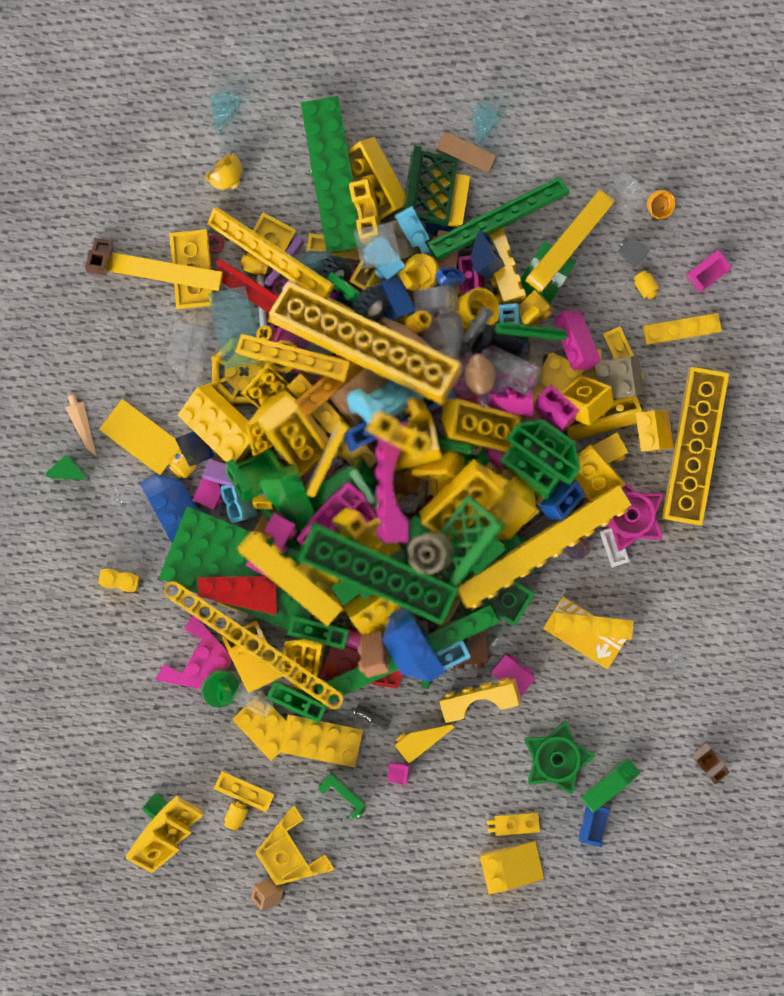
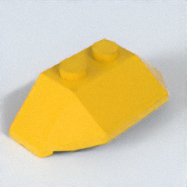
[480,475,536,540]
[281,639,325,694]

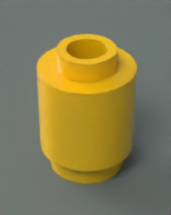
[240,252,269,276]
[633,270,660,300]
[405,311,432,334]
[224,800,249,831]

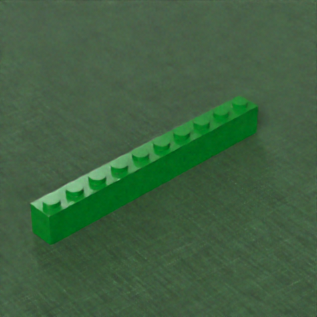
[316,602,501,702]

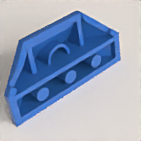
[140,474,197,543]
[382,607,447,681]

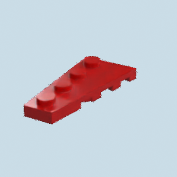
[198,576,277,615]
[319,646,403,688]

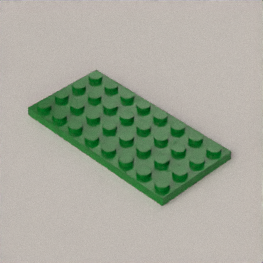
[159,506,311,630]

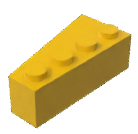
[489,229,526,305]

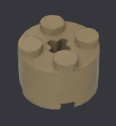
[408,531,454,574]

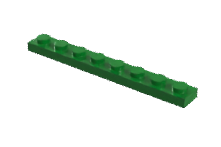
[427,177,569,261]

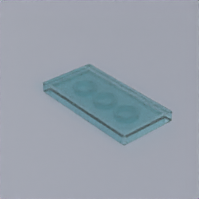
[208,286,262,369]

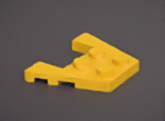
[255,806,334,885]

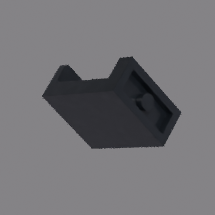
[470,324,530,373]

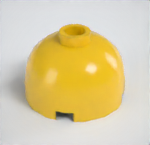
[205,153,243,189]

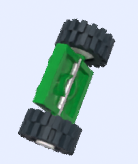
[316,255,390,323]

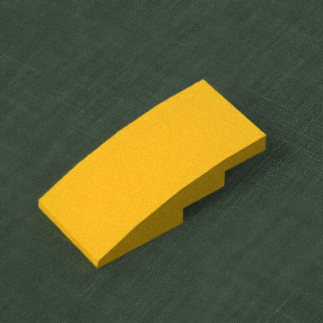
[126,796,204,873]

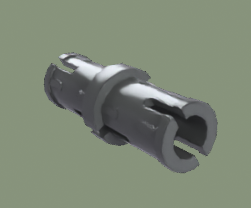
[462,306,494,345]

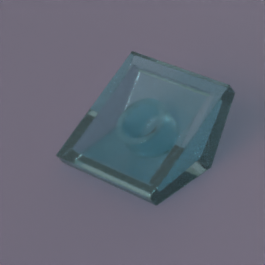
[299,250,332,270]

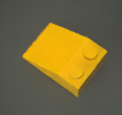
[479,841,544,894]

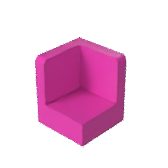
[387,762,408,785]

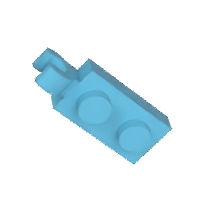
[395,207,431,255]

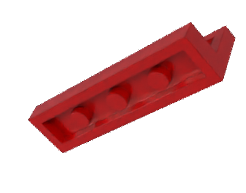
[216,259,279,313]

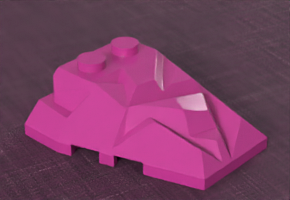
[297,482,377,545]

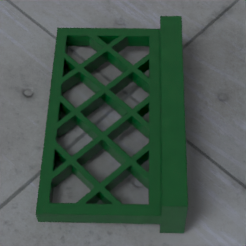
[403,145,457,226]

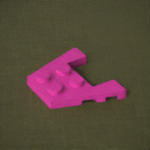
[156,615,233,689]

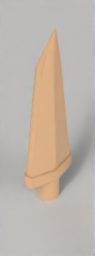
[66,394,97,457]

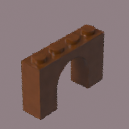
[418,620,488,669]

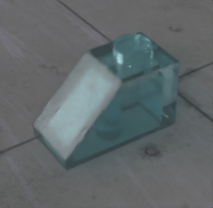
[210,90,239,134]
[471,100,502,147]

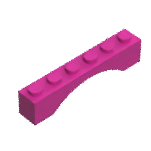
[376,423,408,542]

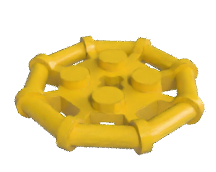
[210,338,277,405]

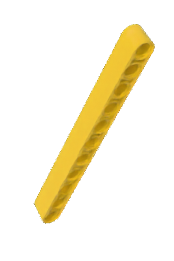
[164,582,343,709]

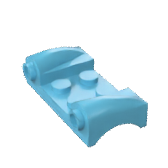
[347,381,425,424]

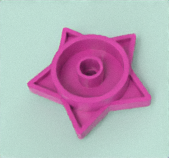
[606,482,663,552]

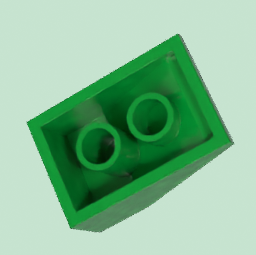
[521,241,577,303]

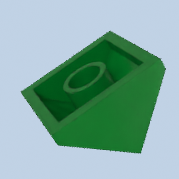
[45,455,89,480]

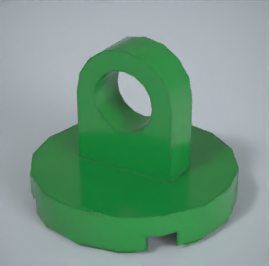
[201,670,240,708]

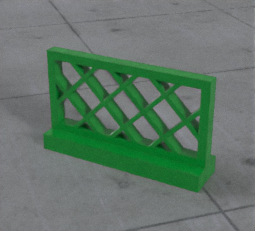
[440,495,507,587]

